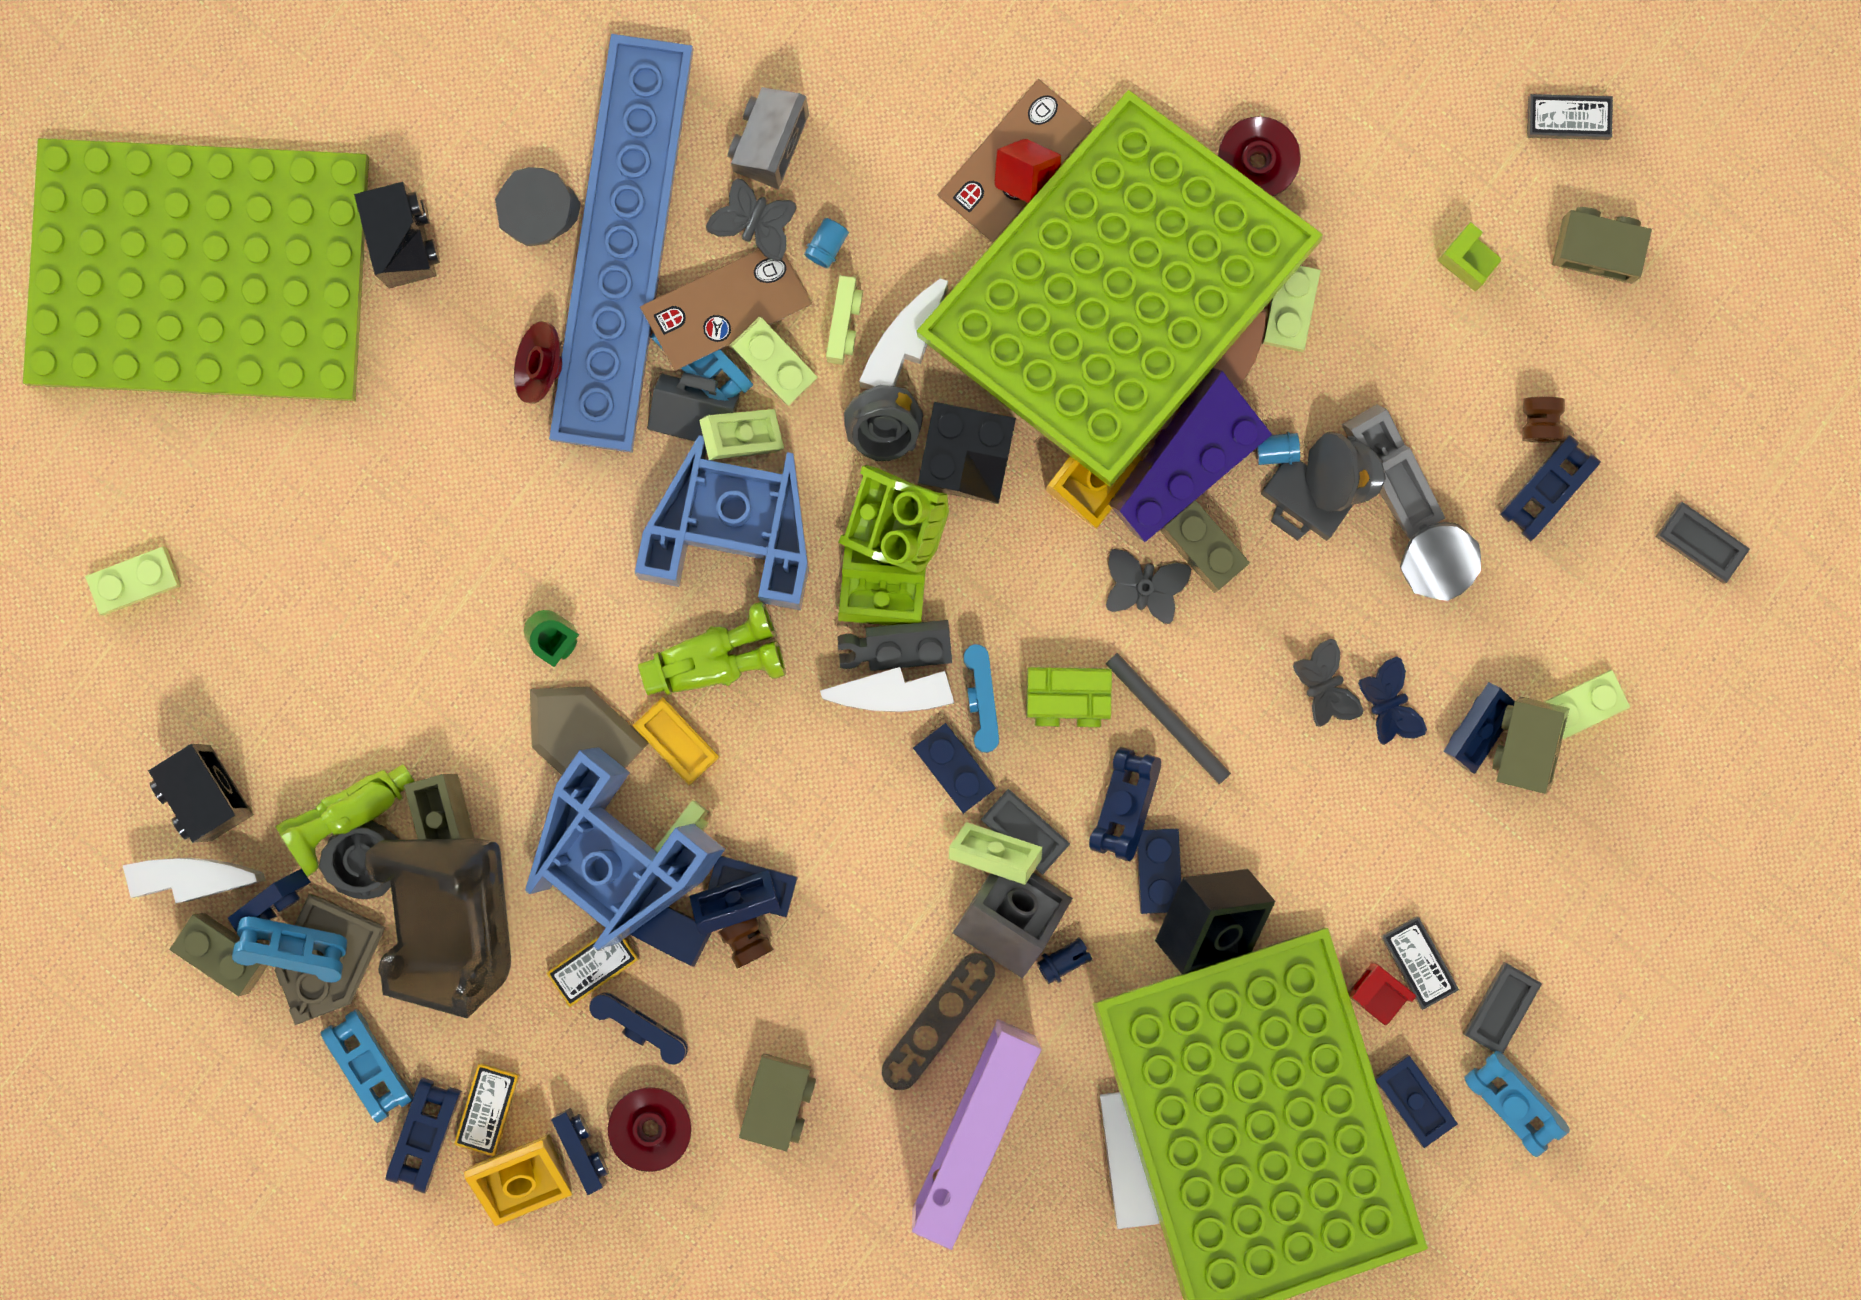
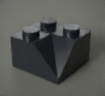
[354,182,440,289]
[918,402,1016,504]
[148,744,254,843]
[1155,869,1276,974]

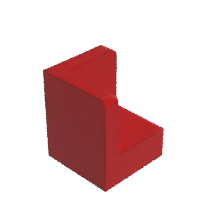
[995,139,1061,203]
[1348,963,1417,1025]

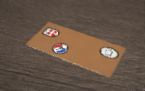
[937,78,1094,243]
[640,250,812,371]

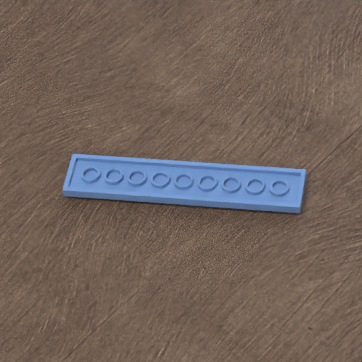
[549,34,694,453]

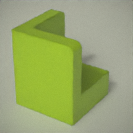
[1437,222,1501,292]

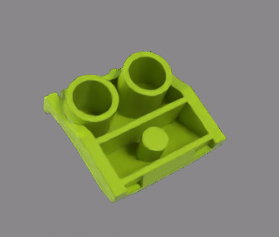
[838,465,949,573]

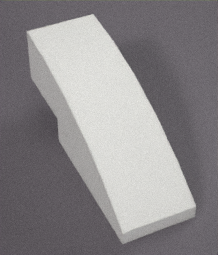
[859,278,948,389]
[820,667,954,712]
[123,858,266,903]
[1100,1092,1159,1229]

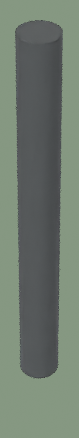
[1106,653,1231,784]

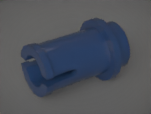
[1036,937,1092,984]

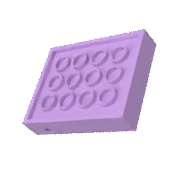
[912,1019,1041,1250]

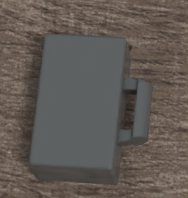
[647,372,740,441]
[1261,461,1354,541]

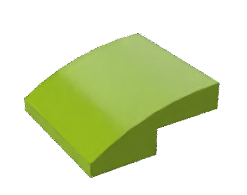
[838,546,926,625]

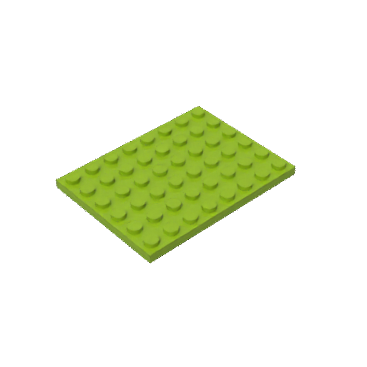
[916,90,1323,487]
[23,138,369,401]
[1093,928,1428,1300]

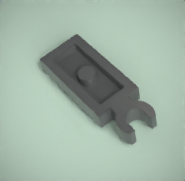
[837,620,952,671]

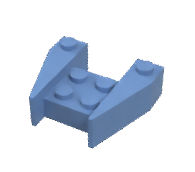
[635,435,809,611]
[525,747,725,950]

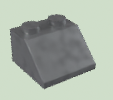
[727,87,809,190]
[953,873,1073,979]

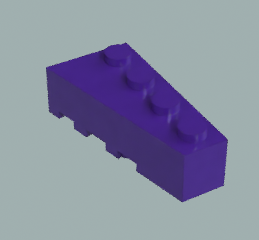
[1109,368,1272,542]

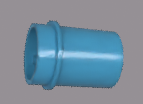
[804,218,849,268]
[1256,432,1300,465]

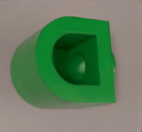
[524,610,579,667]

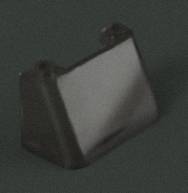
[365,838,511,1018]

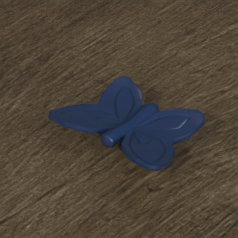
[1359,657,1427,745]

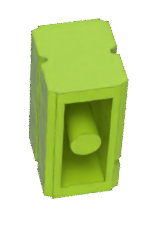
[1026,667,1112,728]

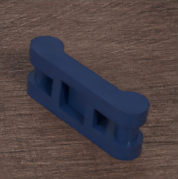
[1499,434,1601,542]
[1089,747,1161,861]
[589,992,688,1065]
[385,1077,462,1194]

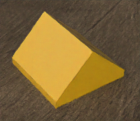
[1046,455,1143,529]
[464,1134,573,1226]

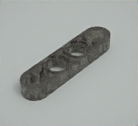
[882,952,995,1090]

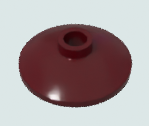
[1218,116,1301,197]
[514,321,562,404]
[608,1087,692,1172]

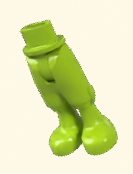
[638,602,786,695]
[275,764,415,877]

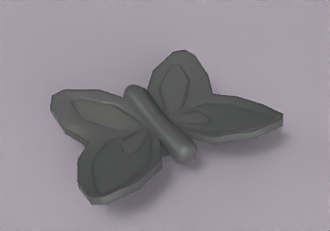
[706,178,797,261]
[1106,549,1192,624]
[1293,639,1363,727]

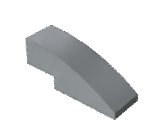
[1341,404,1445,539]

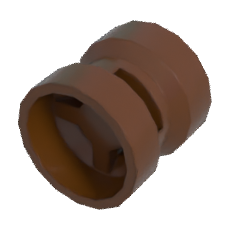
[1522,397,1565,443]
[718,917,774,969]

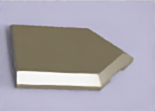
[530,687,649,775]
[274,894,386,1025]

